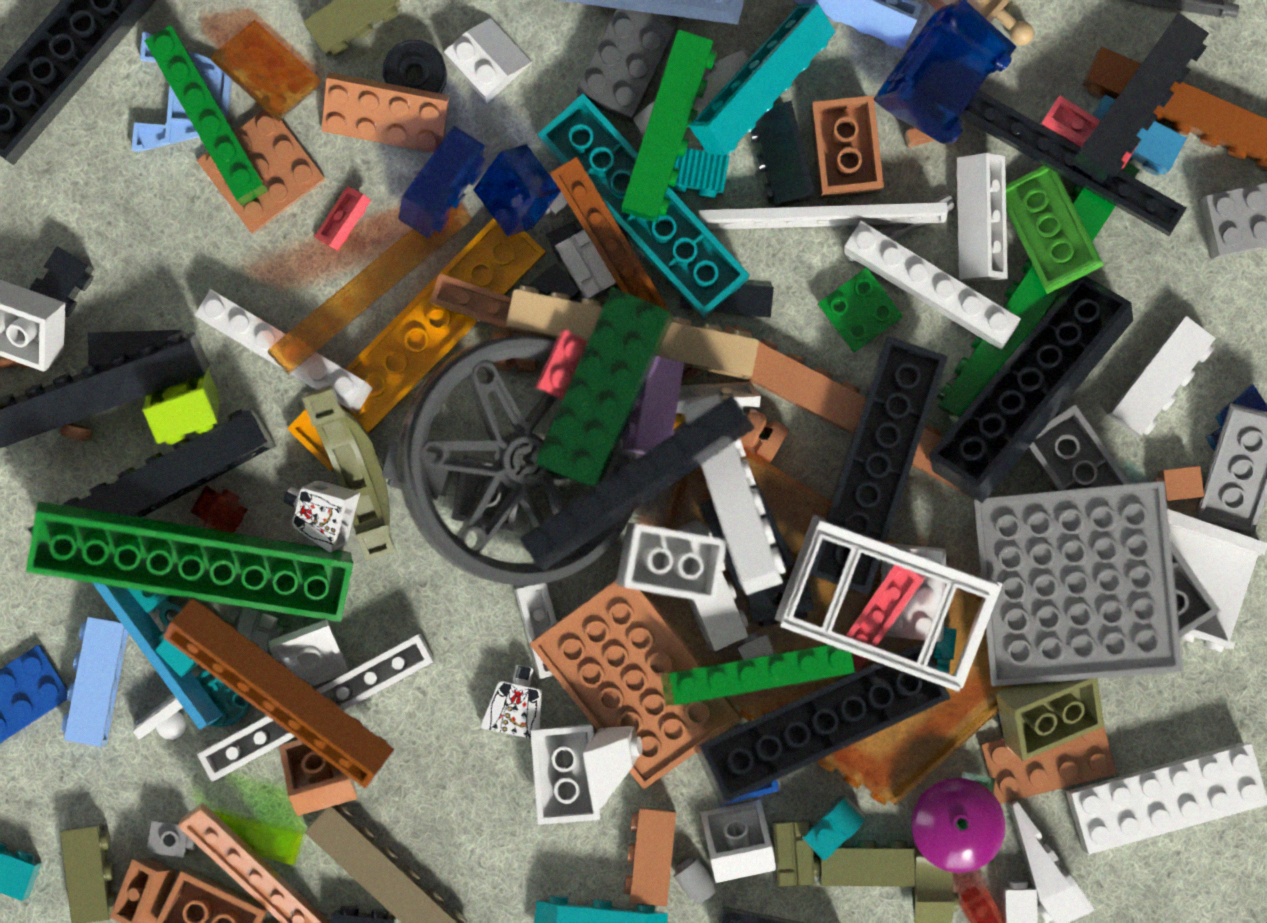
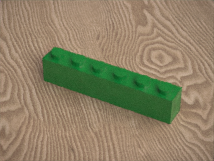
[144,25,268,206]
[621,30,717,223]
[660,644,855,706]

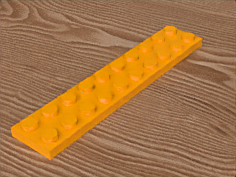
[287,210,546,472]

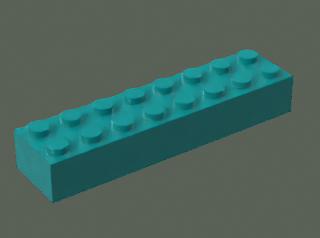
[537,94,750,320]

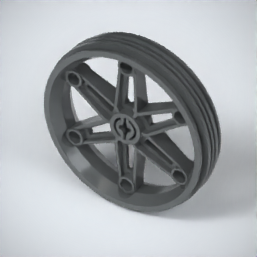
[398,335,643,585]

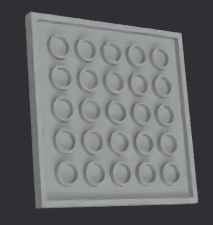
[974,481,1183,686]

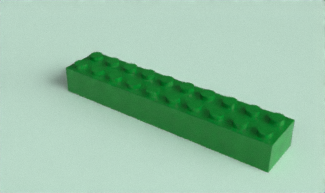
[25,501,353,622]

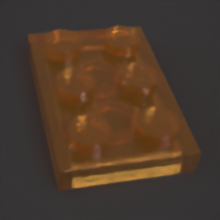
[211,20,321,122]

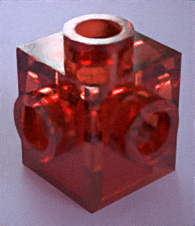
[190,485,248,533]

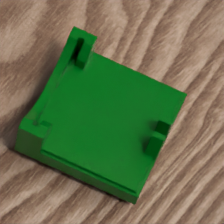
[817,267,903,353]

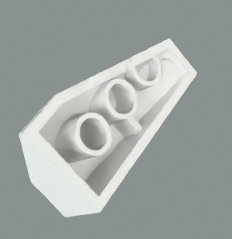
[1008,800,1094,923]

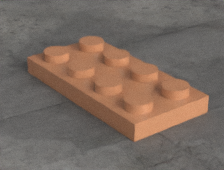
[322,72,450,154]
[980,727,1117,804]

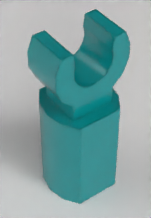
[934,627,957,674]

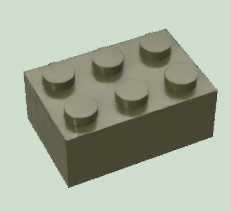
[996,678,1104,761]

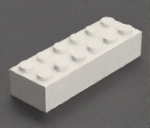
[682,394,785,595]
[1066,742,1267,854]

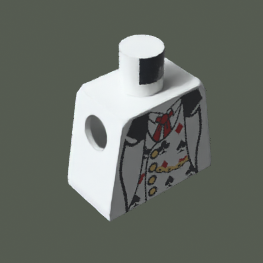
[284,481,360,553]
[481,665,542,739]

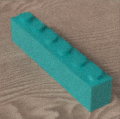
[689,3,836,155]

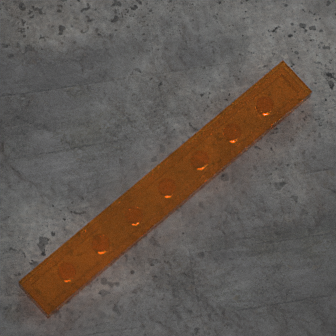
[267,196,472,375]

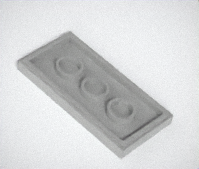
[1194,403,1267,534]

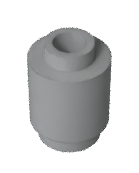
[673,856,717,904]

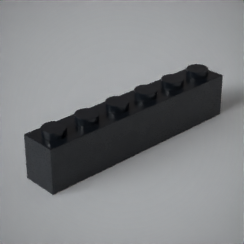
[1071,12,1209,183]

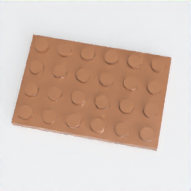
[529,578,743,790]

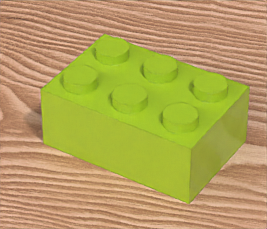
[143,369,220,444]

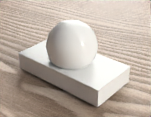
[133,694,187,740]

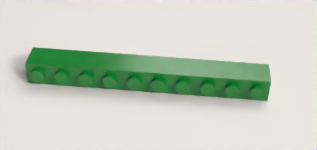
[937,162,1140,420]

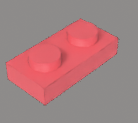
[314,186,371,251]
[535,330,588,400]

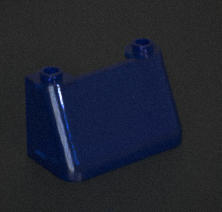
[874,0,1017,144]

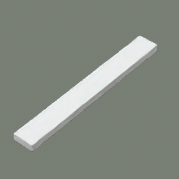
[699,202,948,230]

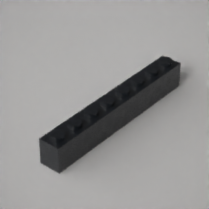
[0,332,210,448]
[519,394,755,570]

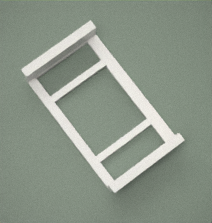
[774,514,1002,692]

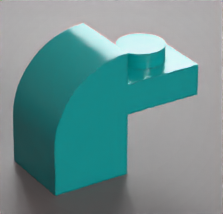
[802,794,867,861]

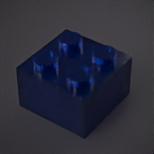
[473,144,561,237]

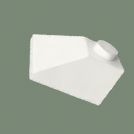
[583,726,642,811]

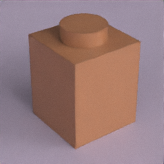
[1154,466,1204,501]

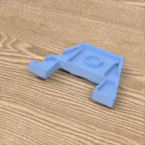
[131,32,233,152]

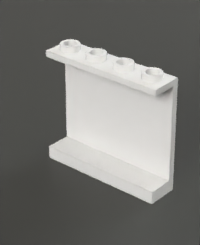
[1168,509,1267,653]

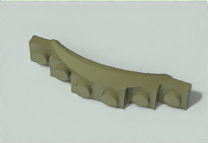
[302,385,395,561]

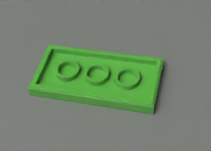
[1006,165,1104,294]

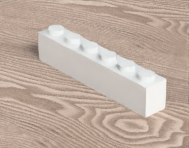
[844,221,1020,351]
[194,289,373,414]

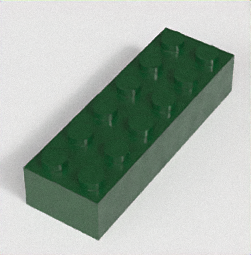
[535,288,674,488]

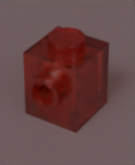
[959,886,1006,923]

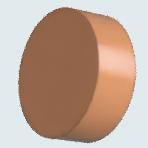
[60,423,93,441]

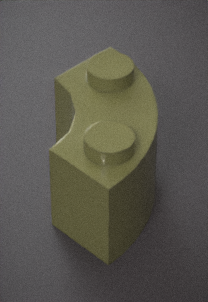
[912,840,959,923]

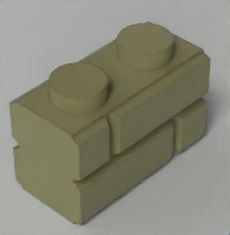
[772,819,820,887]

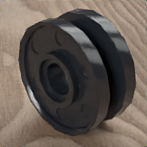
[382,40,447,94]

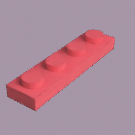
[846,565,927,672]

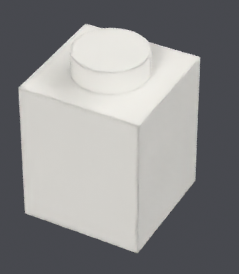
[1001,881,1038,923]

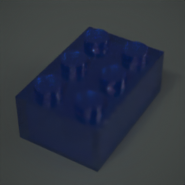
[398,125,486,239]

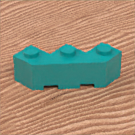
[534,895,668,923]

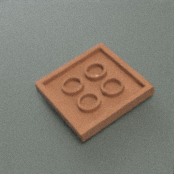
[196,106,326,234]

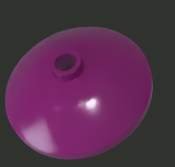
[911,778,1005,873]

